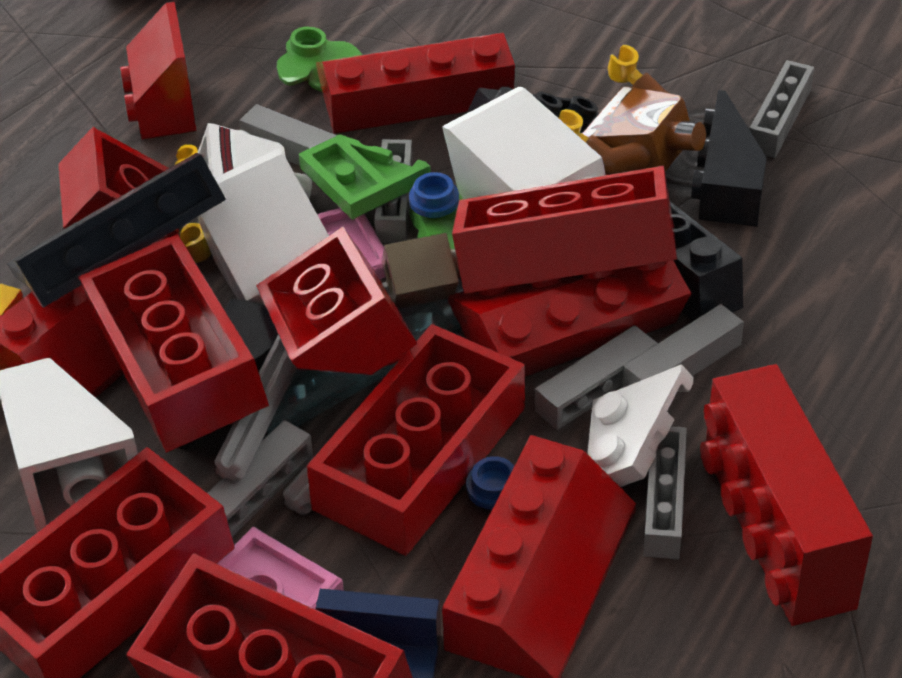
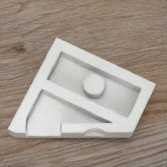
[588,364,693,487]

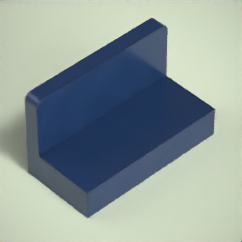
[316,588,441,678]

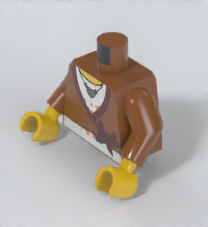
[559,45,706,175]

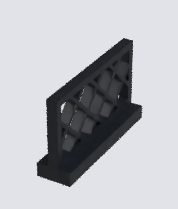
[7,153,226,308]

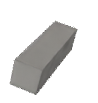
[749,60,814,158]
[239,104,337,166]
[375,139,413,243]
[622,304,744,388]
[535,325,658,430]
[208,420,313,537]
[643,426,687,559]

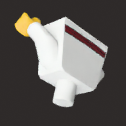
[175,123,312,263]

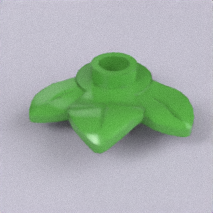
[277,27,362,92]

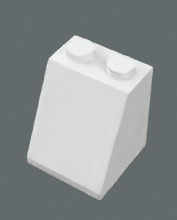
[442,87,606,199]
[197,148,329,305]
[0,358,138,532]

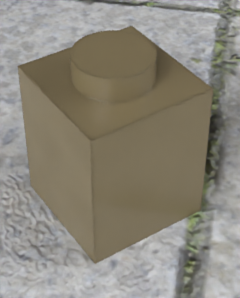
[381,233,461,309]

